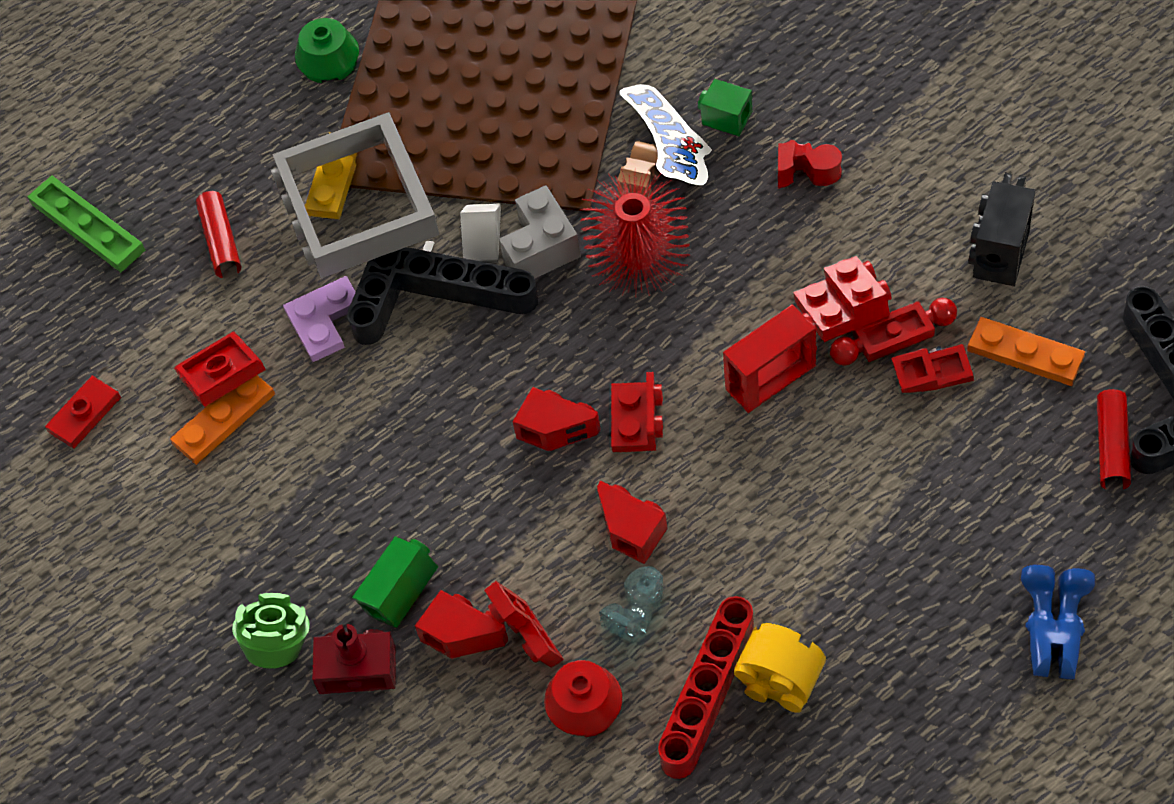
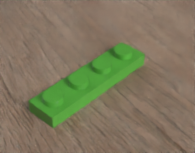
[27,175,146,273]

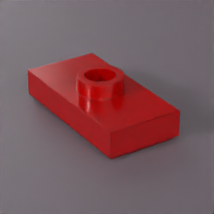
[45,375,121,449]

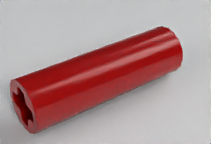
[196,191,242,278]
[1097,389,1131,489]

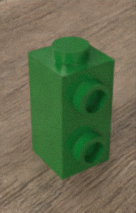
[352,536,438,628]

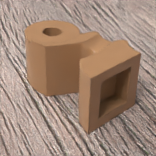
[617,141,660,201]

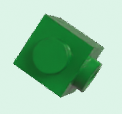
[698,78,753,136]

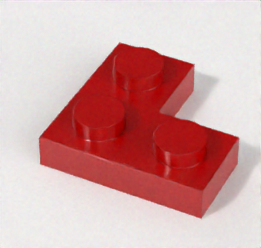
[484,581,564,668]

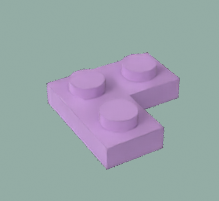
[283,276,355,362]

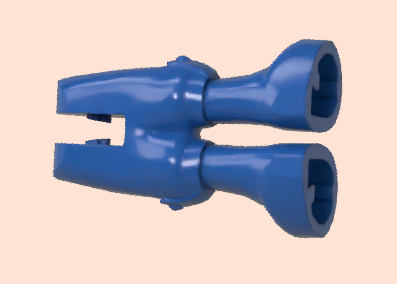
[1021,565,1095,680]

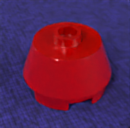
[544,660,622,737]

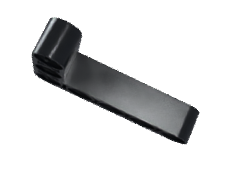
[347,247,538,345]
[1123,286,1174,474]

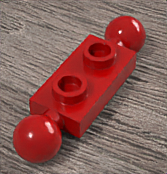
[830,298,957,366]

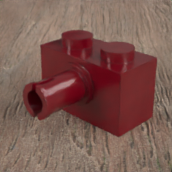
[312,624,396,694]

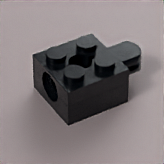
[968,172,1036,287]

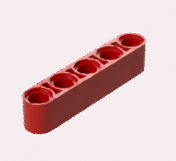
[658,596,754,779]

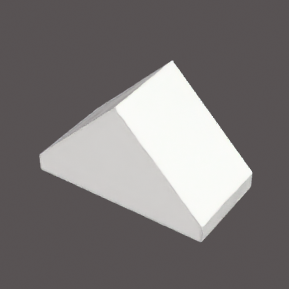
[460,203,501,263]

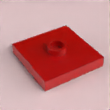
[174,332,266,407]

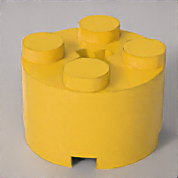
[734,623,826,713]

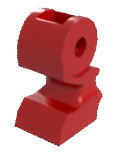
[778,140,842,189]

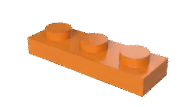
[967,317,1085,386]
[170,375,275,465]

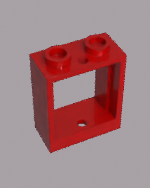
[723,304,817,413]

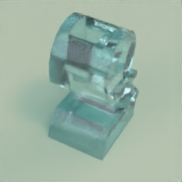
[599,566,664,644]

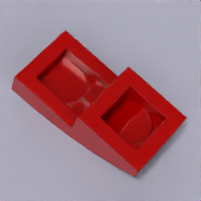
[891,344,974,393]

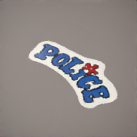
[620,84,712,185]

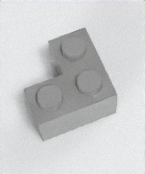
[499,185,581,279]

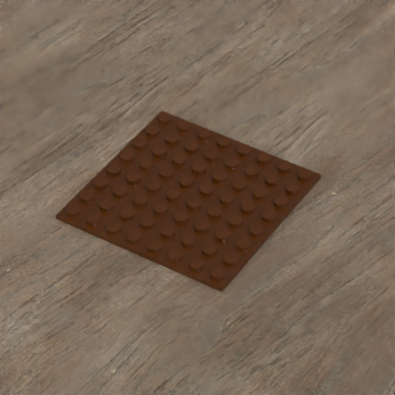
[340,0,637,212]

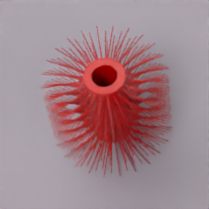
[581,168,690,297]

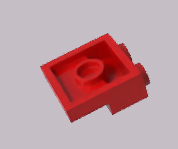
[793,256,892,342]

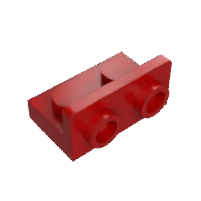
[611,372,663,452]

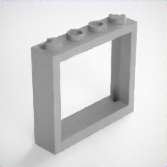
[271,112,439,278]

